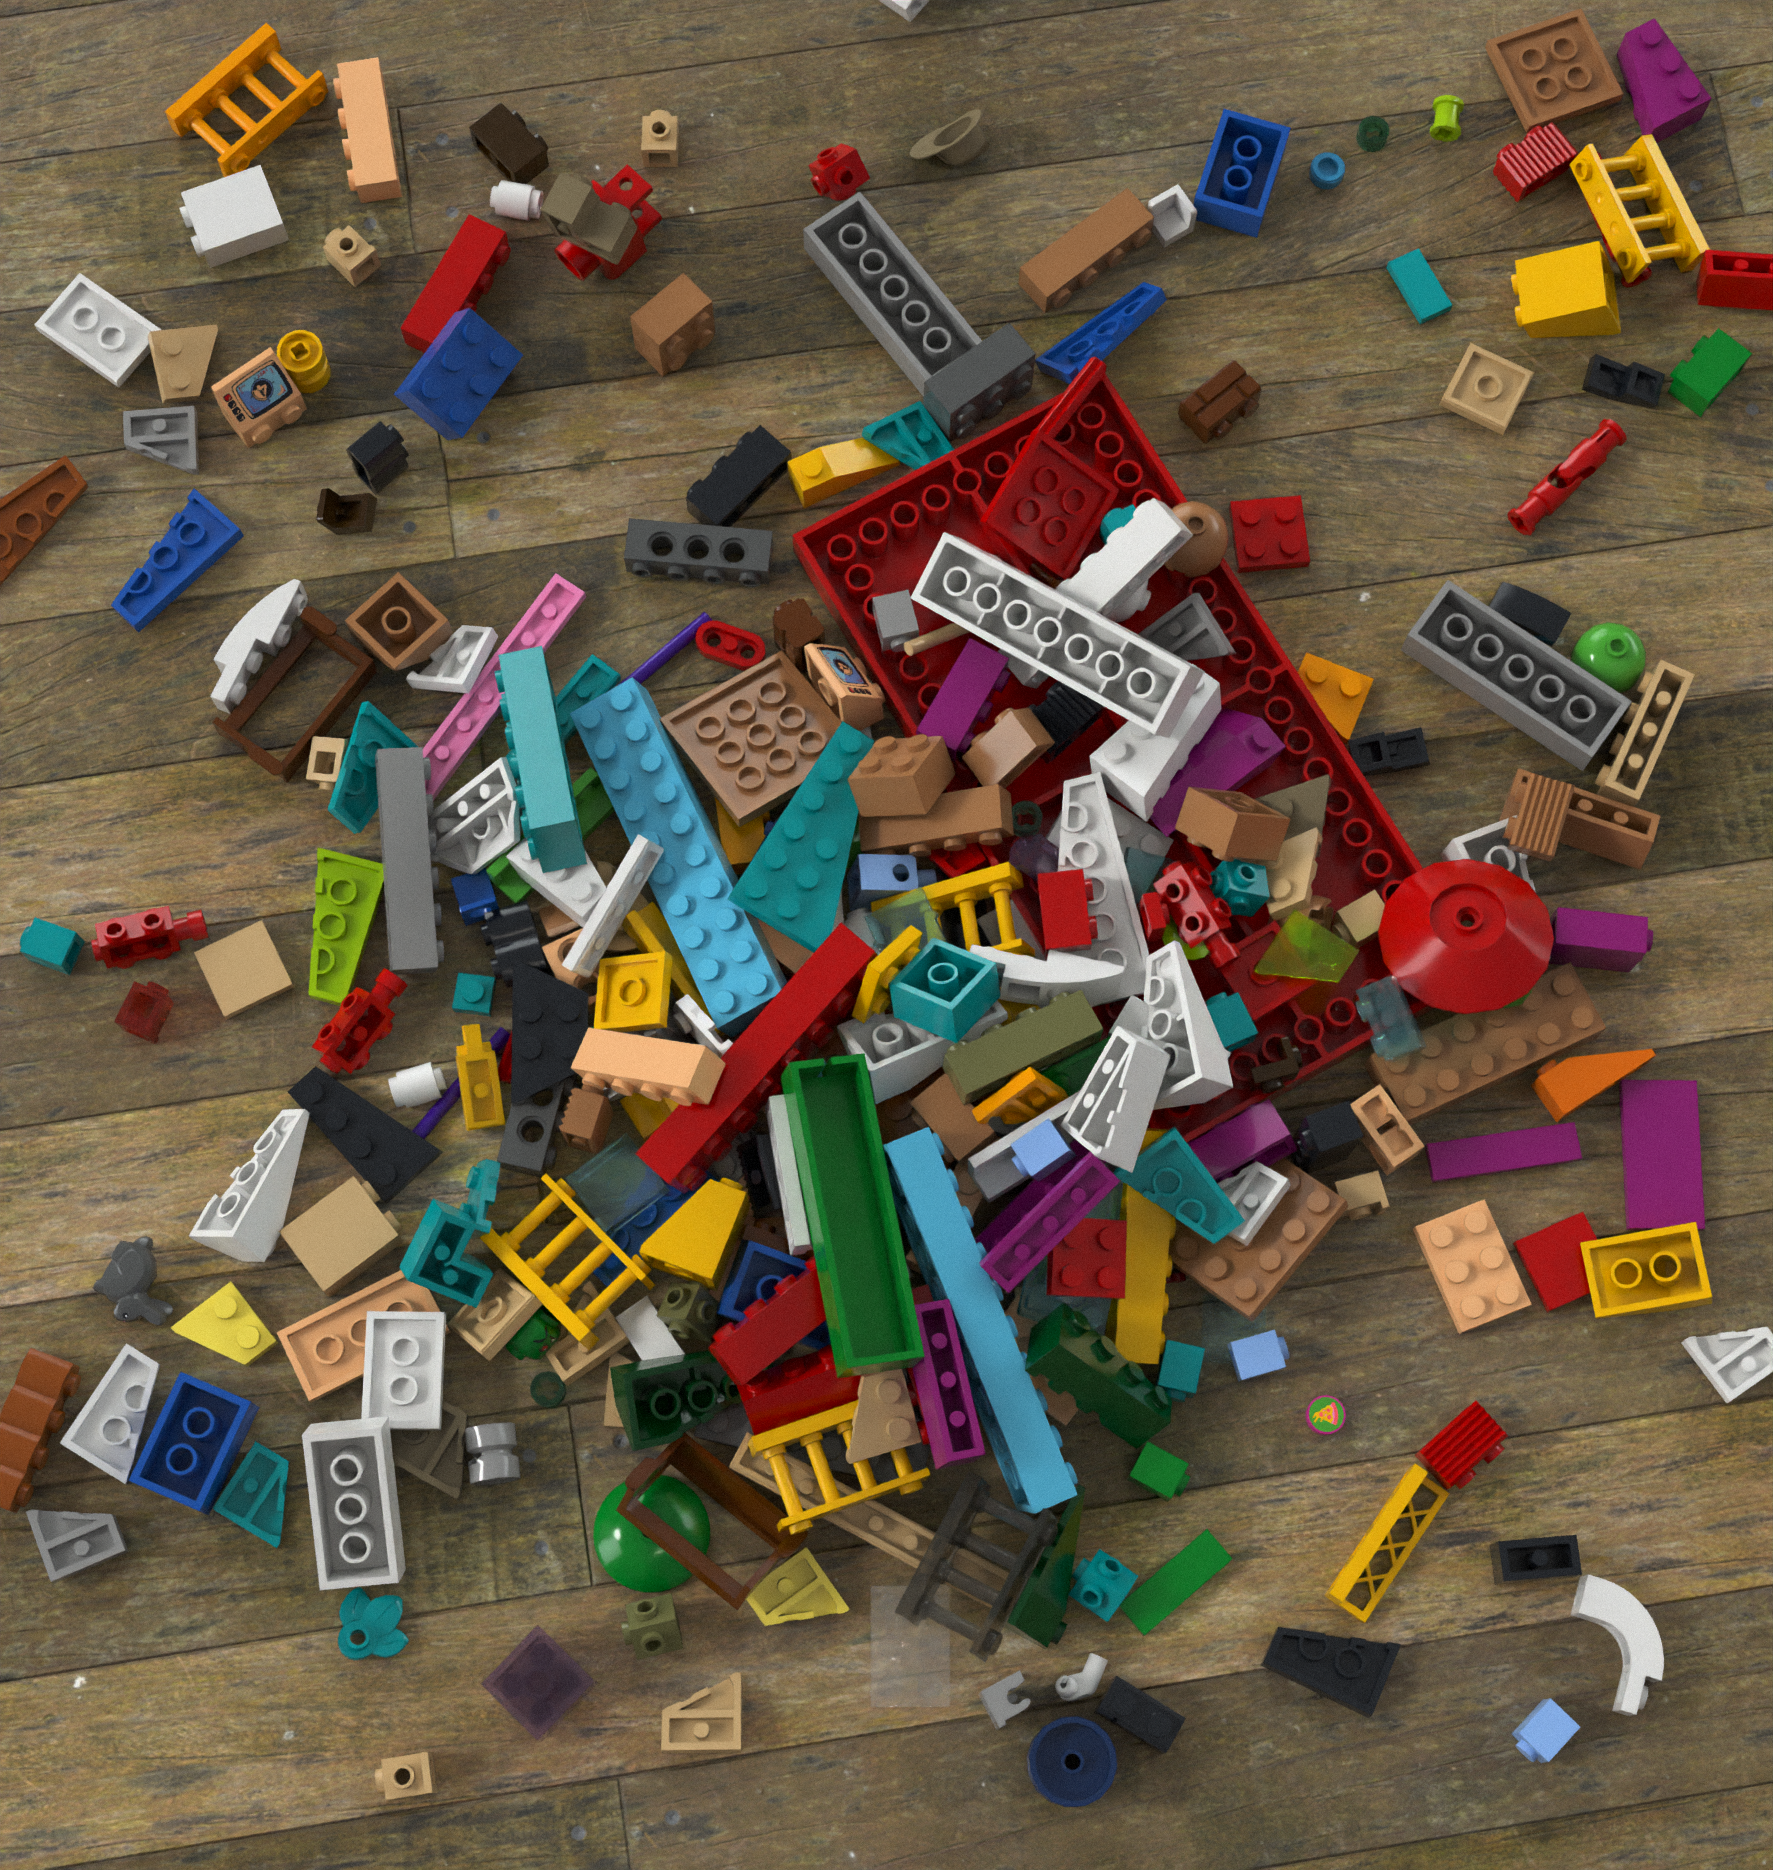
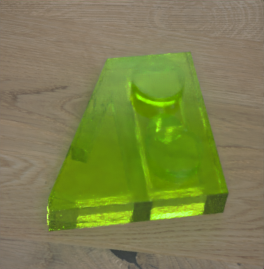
[1254,909,1359,982]

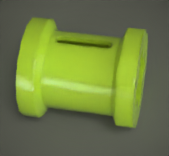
[1430,95,1464,142]

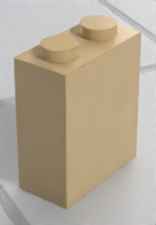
[279,1176,404,1298]

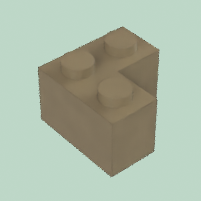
[540,172,637,265]

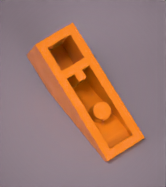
[1531,1049,1656,1122]

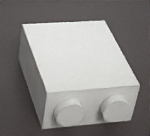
[179,165,289,268]

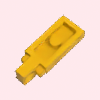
[455,1024,505,1131]

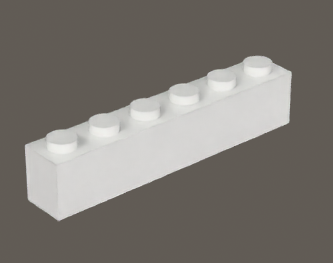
[998,498,1193,689]

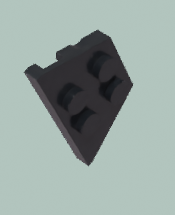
[511,961,589,1106]

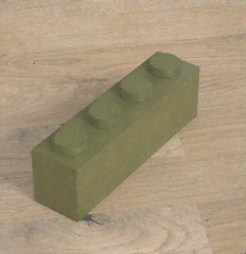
[942,990,1103,1105]

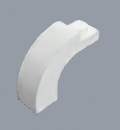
[1571,1574,1664,1716]

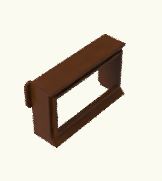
[212,606,377,783]
[616,1433,808,1611]

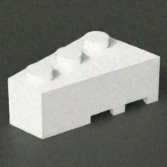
[506,838,607,928]
[1060,1026,1170,1173]

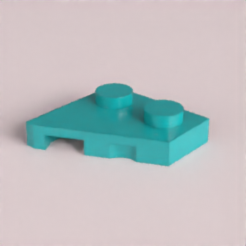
[459,1159,501,1239]

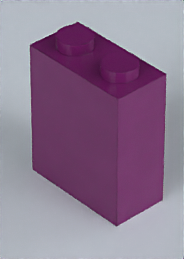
[1549,907,1653,973]

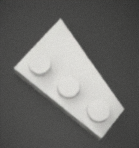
[60,1343,160,1485]

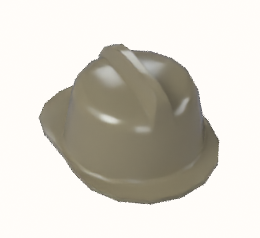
[910,109,989,166]

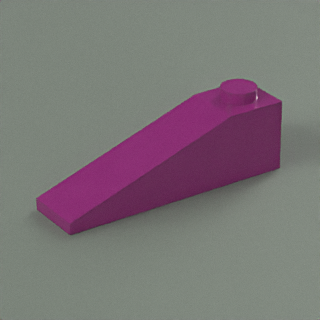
[1150,708,1286,838]

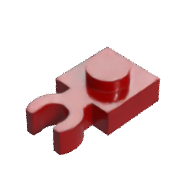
[1138,892,1170,943]

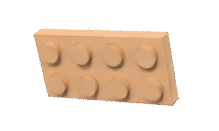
[277,1270,451,1403]

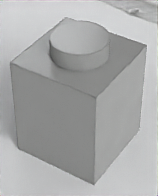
[873,590,919,652]

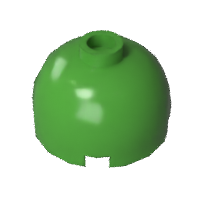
[1571,622,1646,693]

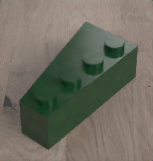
[1025,1302,1172,1449]

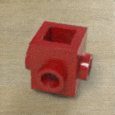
[808,143,871,201]

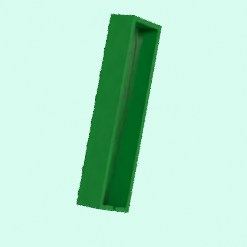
[780,1053,925,1378]

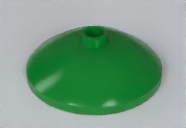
[593,1475,710,1593]

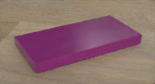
[1619,1080,1705,1231]

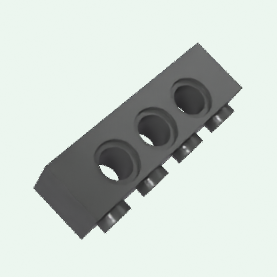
[624,518,773,587]
[497,1077,577,1178]

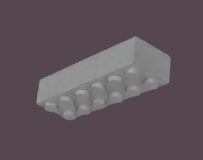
[803,192,982,397]
[1401,580,1632,771]

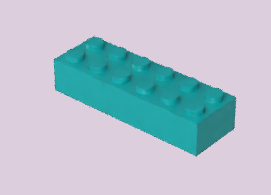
[494,646,587,873]

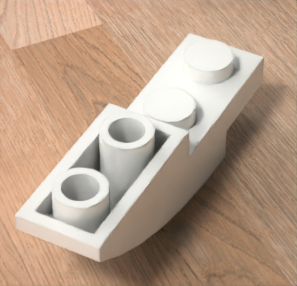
[210,579,308,714]
[970,944,1124,1005]

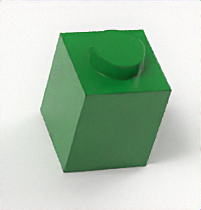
[1127,1441,1191,1502]

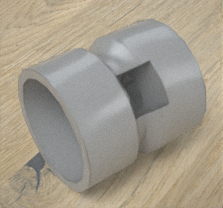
[465,1422,521,1486]

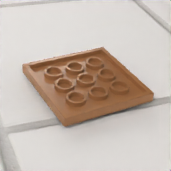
[659,650,842,828]
[1168,1158,1349,1322]

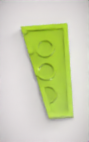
[308,847,384,1006]

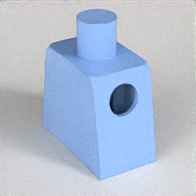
[847,854,937,911]

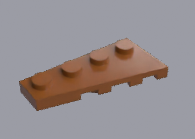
[0,455,89,586]

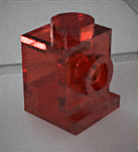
[114,981,174,1044]

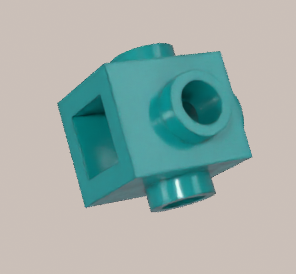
[1209,859,1270,917]
[1069,1549,1138,1622]

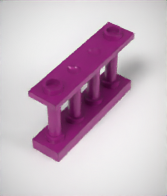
[975,1138,1120,1293]

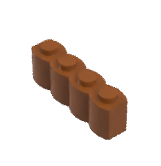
[0,1348,81,1513]

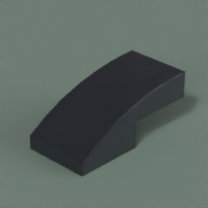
[1582,354,1665,408]
[1488,582,1571,646]
[1348,727,1430,776]

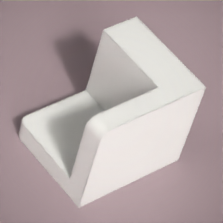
[1147,184,1197,248]

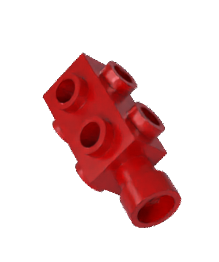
[1153,860,1242,971]
[91,906,209,969]
[312,968,408,1074]

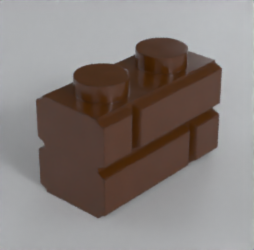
[1178,360,1262,444]
[773,598,825,673]

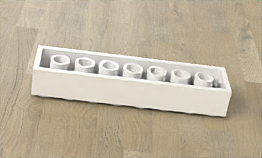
[910,532,1205,738]

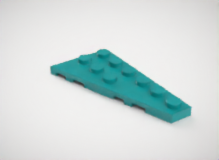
[727,721,874,953]

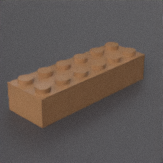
[1364,962,1606,1126]

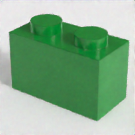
[1667,328,1752,417]

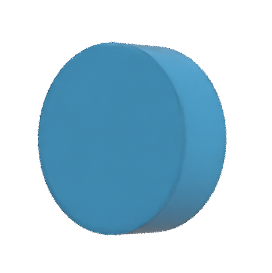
[1309,152,1345,189]

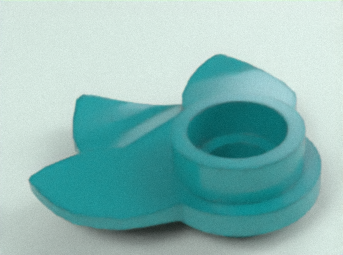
[338,1587,409,1661]

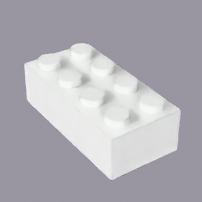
[302,1416,406,1590]

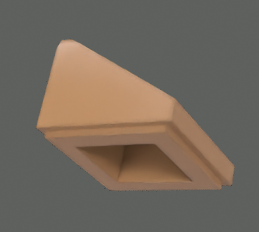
[539,904,580,938]

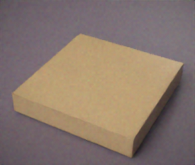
[1439,343,1535,435]
[194,920,294,1020]
[447,1268,543,1362]

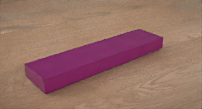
[1425,1122,1583,1183]

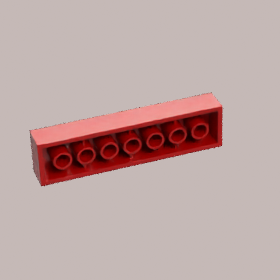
[635,922,878,1194]

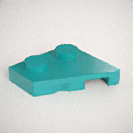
[861,401,954,470]
[213,1441,289,1548]

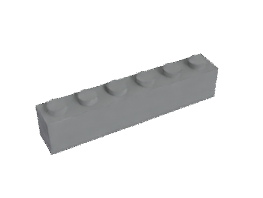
[375,747,444,975]

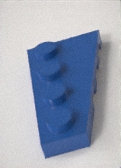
[1035,282,1167,384]
[111,488,244,633]
[593,1168,719,1287]

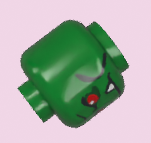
[505,1304,561,1360]

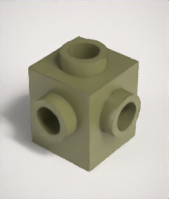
[656,1280,721,1341]
[621,1593,684,1660]

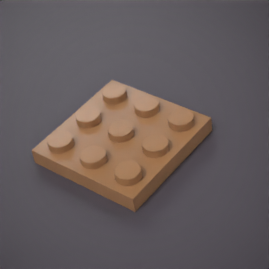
[1485,8,1624,134]

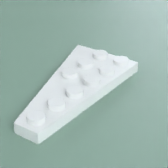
[1058,772,1149,1007]

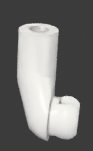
[1055,1653,1108,1701]

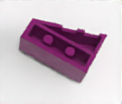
[1616,18,1712,143]

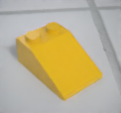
[1580,1222,1712,1319]

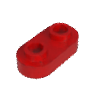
[695,620,766,671]

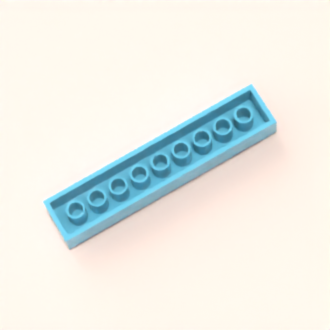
[570,677,787,1037]
[883,1127,1078,1514]

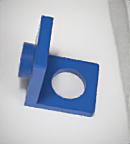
[451,868,499,926]

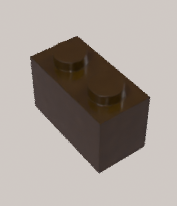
[469,103,549,184]

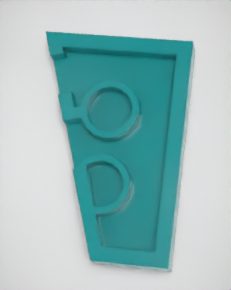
[327,701,418,834]
[1113,1127,1245,1244]

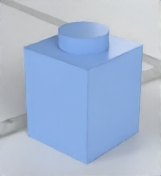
[1010,1118,1077,1182]
[1227,1330,1290,1382]
[1512,1698,1580,1763]

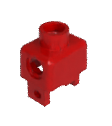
[554,164,662,281]

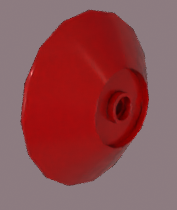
[1378,859,1554,1015]

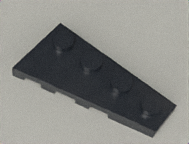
[288,1066,443,1203]

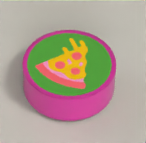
[1305,1395,1346,1436]

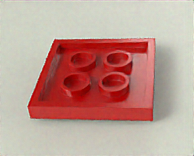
[980,429,1120,581]

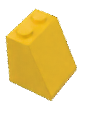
[1511,241,1621,338]
[639,1178,750,1292]

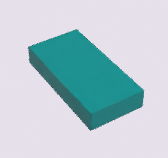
[1386,248,1452,325]

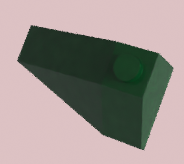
[610,1350,774,1451]
[1004,1484,1086,1649]

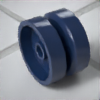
[1026,1716,1117,1807]

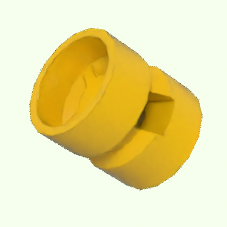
[277,330,331,393]

